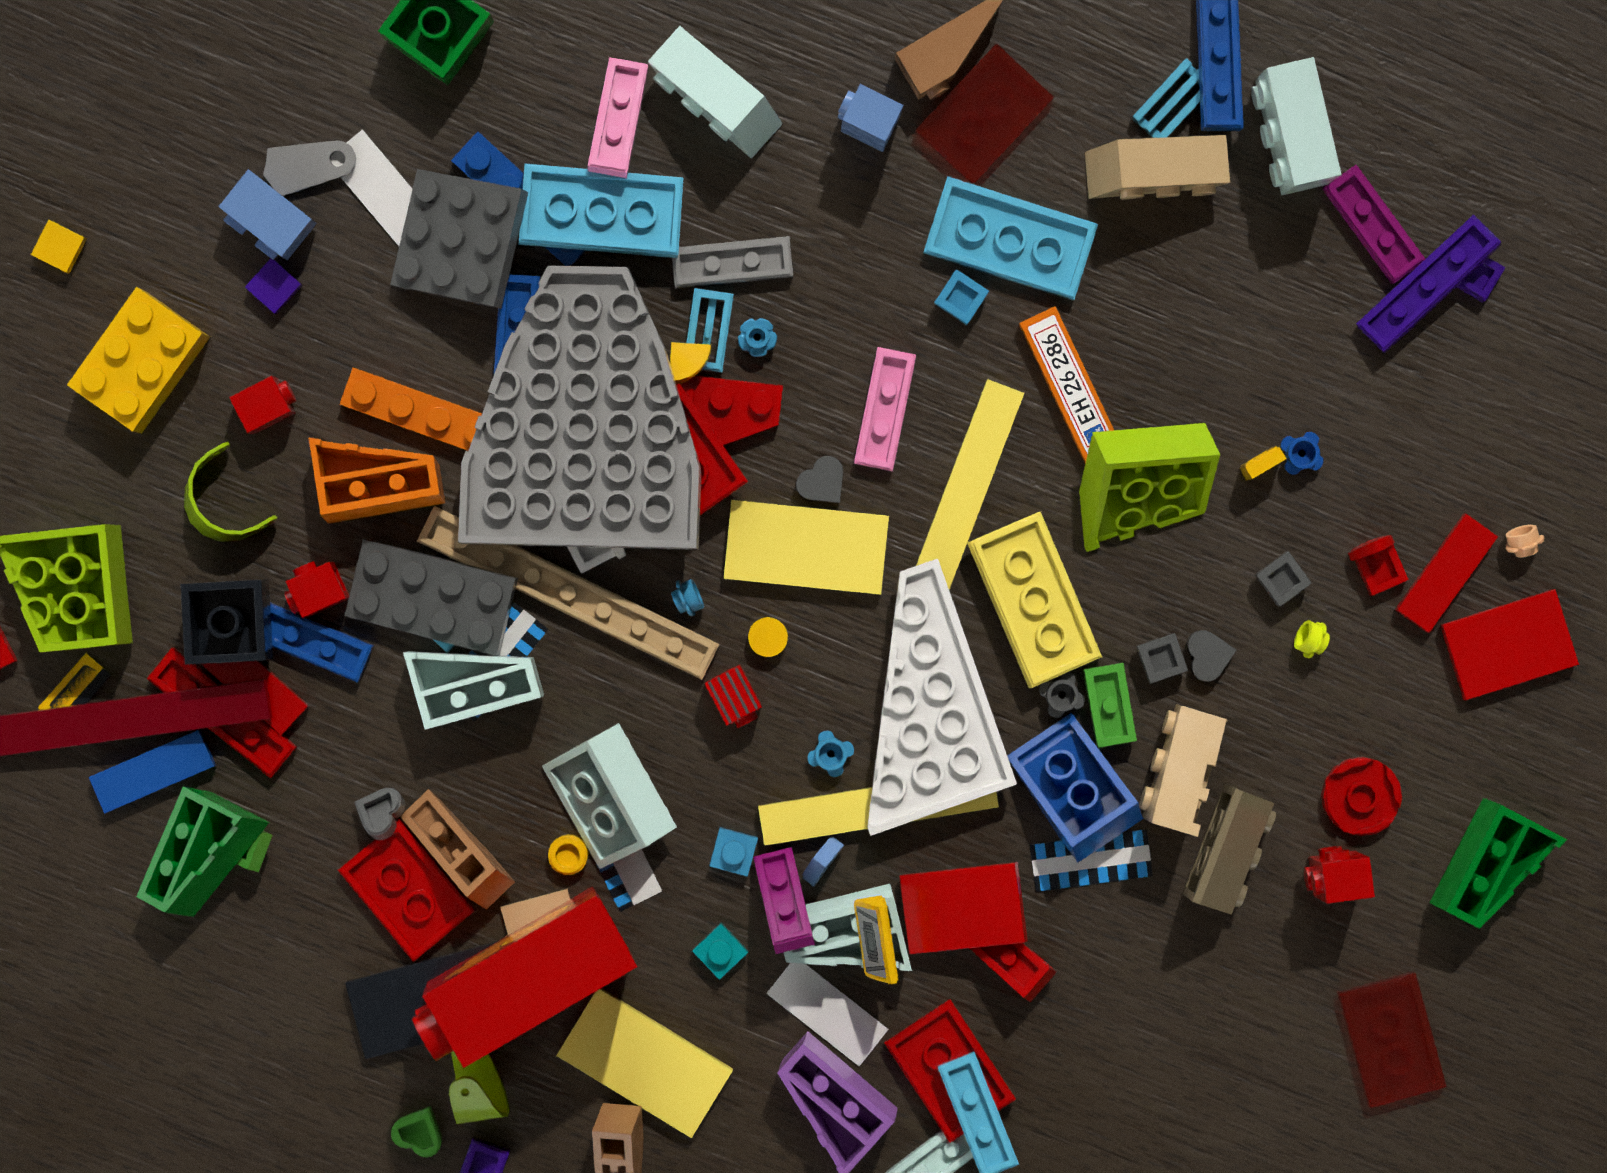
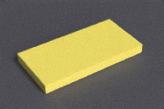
[724,500,889,595]
[967,512,1102,688]
[556,988,733,1138]

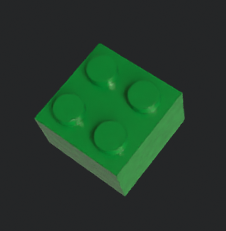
[378,0,494,86]

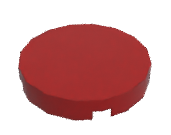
[1321,757,1402,836]

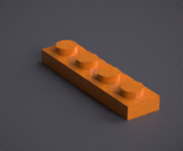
[339,367,482,451]

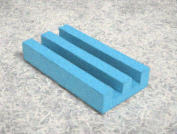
[1132,58,1200,138]
[686,288,734,373]

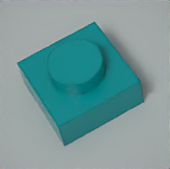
[692,922,748,980]

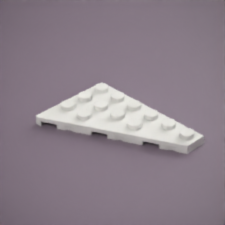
[867,559,1017,836]

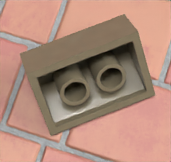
[1182,784,1276,915]

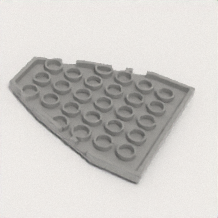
[458,266,701,550]

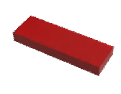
[1395,514,1498,633]
[201,661,309,736]

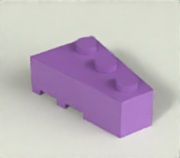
[777,1031,898,1173]

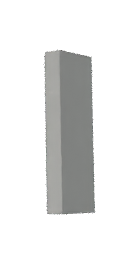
[672,236,793,289]

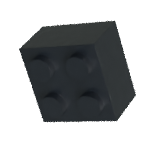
[180,579,273,665]

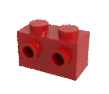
[1304,846,1375,904]

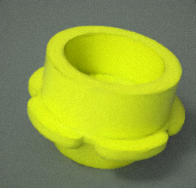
[1294,620,1330,658]

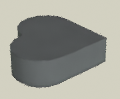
[796,456,843,503]
[1186,630,1236,682]
[354,788,406,840]

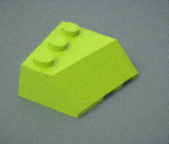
[1079,423,1220,552]
[0,524,133,653]

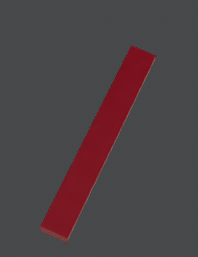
[0,678,273,756]

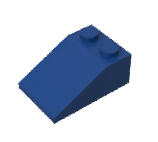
[1007,713,1143,863]

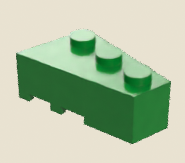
[136,786,270,917]
[1429,798,1568,929]

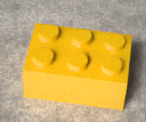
[67,287,210,434]

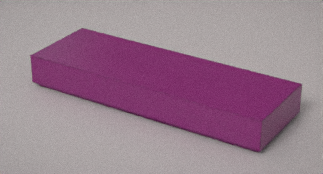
[1322,165,1425,284]
[753,847,815,954]

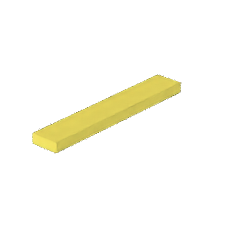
[916,379,1024,589]
[758,787,999,846]

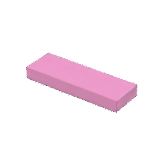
[588,57,648,178]
[854,347,916,471]

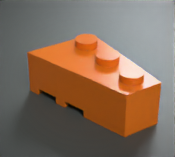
[309,438,445,524]

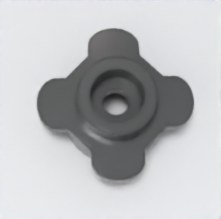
[1039,672,1085,718]

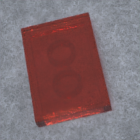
[915,43,1054,185]
[1337,971,1447,1108]

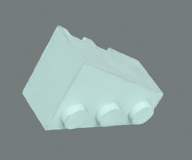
[648,26,783,159]

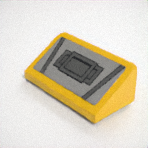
[854,895,898,984]

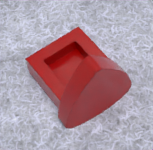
[1348,535,1409,596]

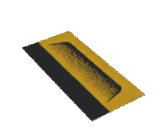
[38,653,111,710]

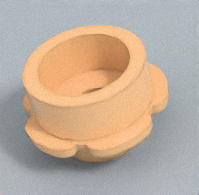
[1506,525,1544,558]

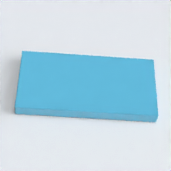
[519,164,683,258]
[923,176,1098,301]

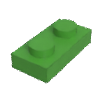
[1083,663,1137,748]

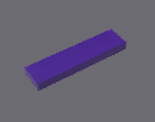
[1356,215,1501,354]

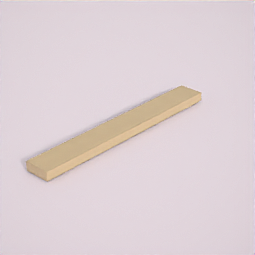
[417,506,719,680]

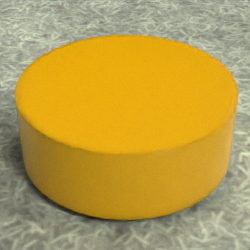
[748,617,788,657]
[548,834,588,875]

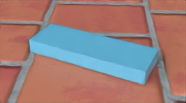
[937,1051,1019,1173]

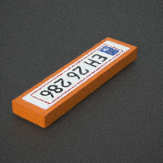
[1019,306,1114,464]

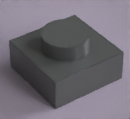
[1255,551,1312,607]
[1136,633,1188,684]

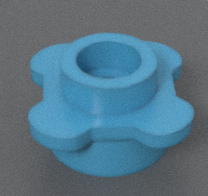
[808,731,854,777]

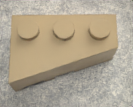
[1085,135,1230,200]
[1139,704,1227,837]

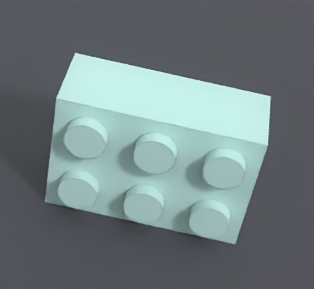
[1251,57,1342,196]

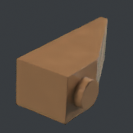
[895,0,1003,100]
[400,789,515,909]
[592,1103,644,1173]

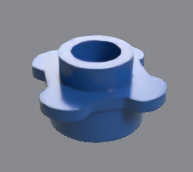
[1280,432,1323,475]

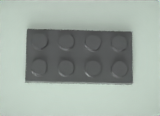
[345,539,518,656]

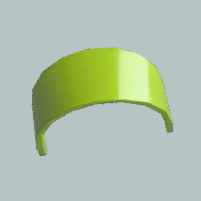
[184,442,278,542]
[449,1051,509,1124]

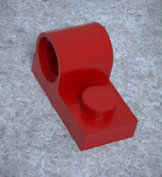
[969,943,1057,1002]

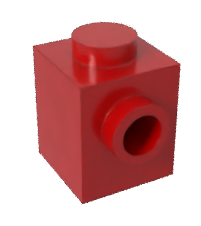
[284,561,350,618]

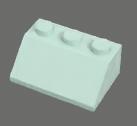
[542,723,677,869]

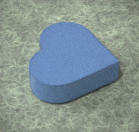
[802,837,844,886]

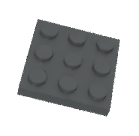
[390,169,528,309]

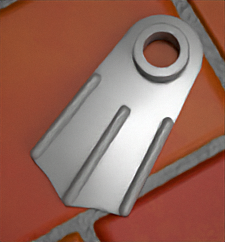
[263,140,356,196]

